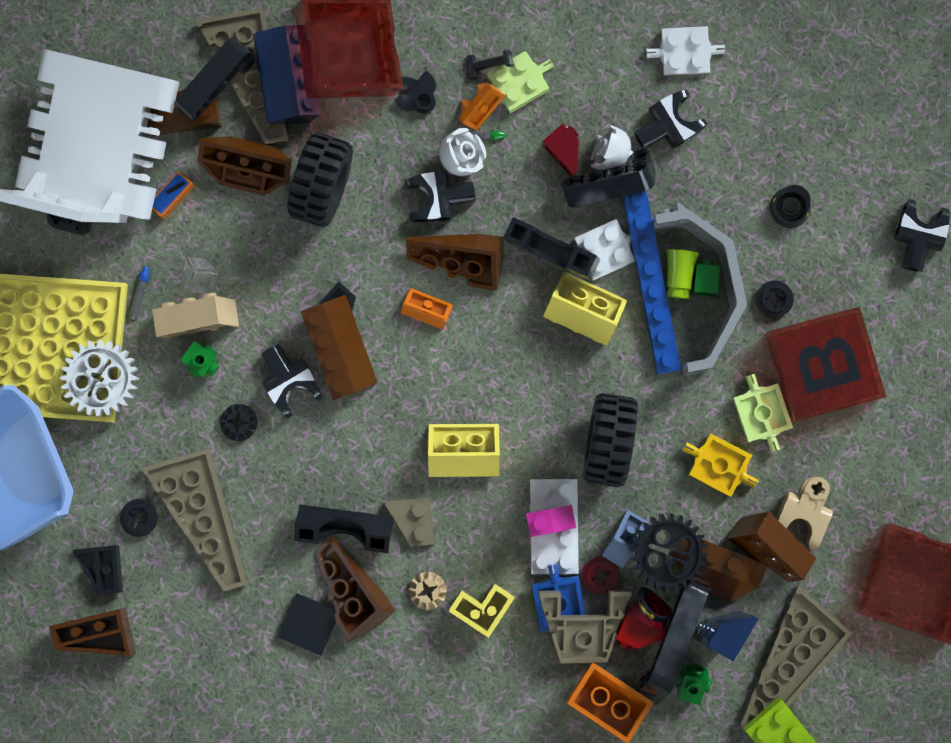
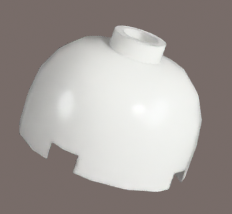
[591,124,633,170]
[439,128,486,176]

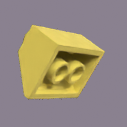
[543,271,627,346]
[428,424,500,477]

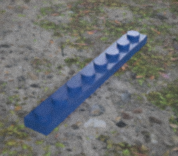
[622,191,681,374]

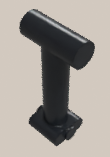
[466,50,513,80]

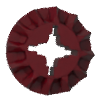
[582,557,620,595]

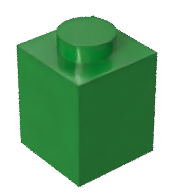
[692,261,720,297]

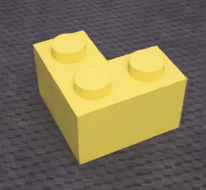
[449,583,515,638]

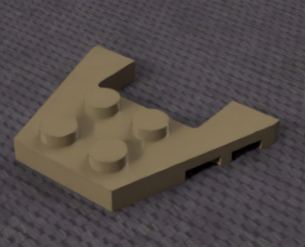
[538,590,632,663]

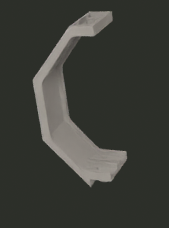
[652,201,747,376]

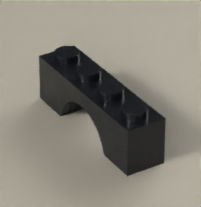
[503,217,600,281]
[294,504,393,553]

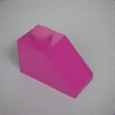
[525,505,576,537]

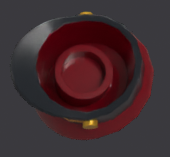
[628,587,672,629]

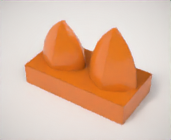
[458,83,506,131]

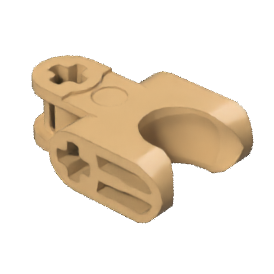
[776,477,833,551]

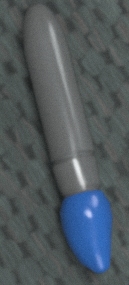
[129,266,150,321]

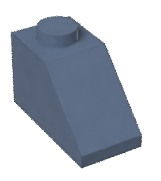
[602,510,648,568]

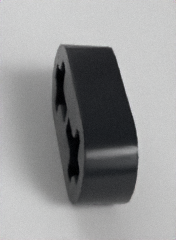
[47,213,92,236]

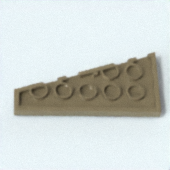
[195,8,289,146]
[140,448,248,591]
[739,585,852,728]

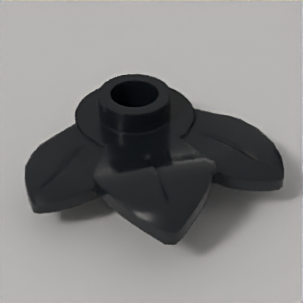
[395,71,436,114]

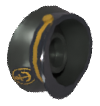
[770,185,811,228]

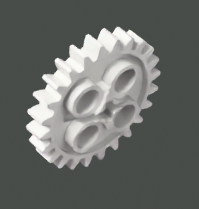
[60,340,139,417]

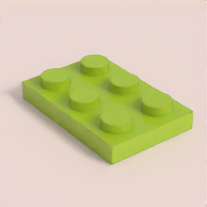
[743,697,816,743]

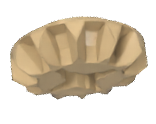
[409,572,447,610]

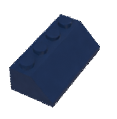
[253,25,321,124]
[694,611,759,662]

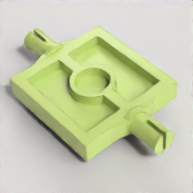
[486,51,554,114]
[732,374,793,452]

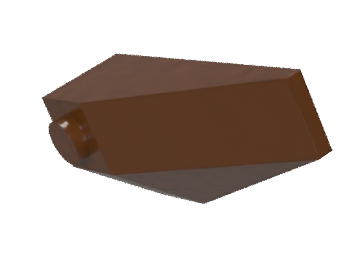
[406,234,504,291]
[315,536,396,641]

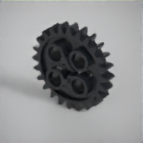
[629,513,708,592]

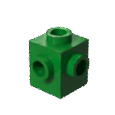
[180,341,220,379]
[675,663,712,705]

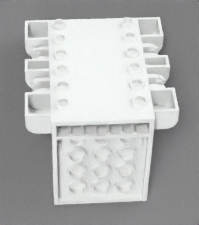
[0,49,179,223]

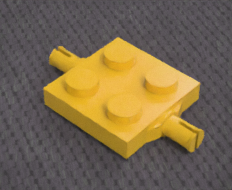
[682,433,758,497]

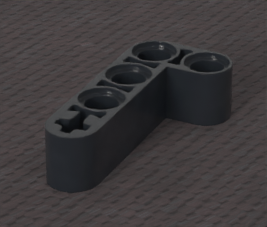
[174,37,256,122]
[561,149,656,208]

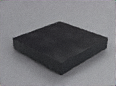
[278,593,336,656]

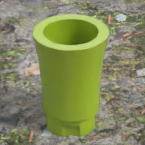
[666,249,699,299]

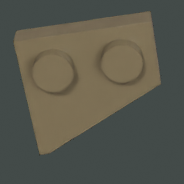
[385,497,434,546]

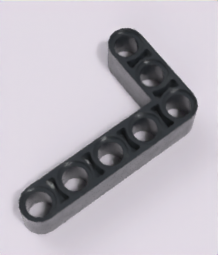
[636,580,709,705]

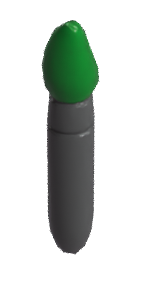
[470,130,506,141]

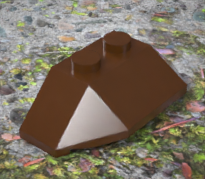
[198,136,292,196]
[670,538,767,602]

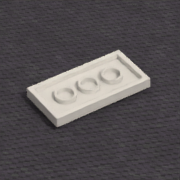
[530,479,579,574]

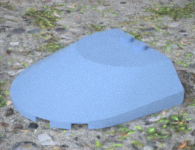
[0,385,74,551]

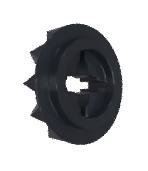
[756,280,794,318]
[220,404,258,441]
[120,499,159,537]

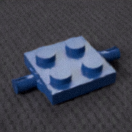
[531,563,585,632]

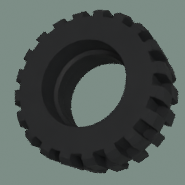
[287,132,353,227]
[583,393,638,488]

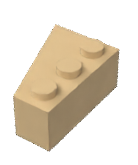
[152,293,239,338]

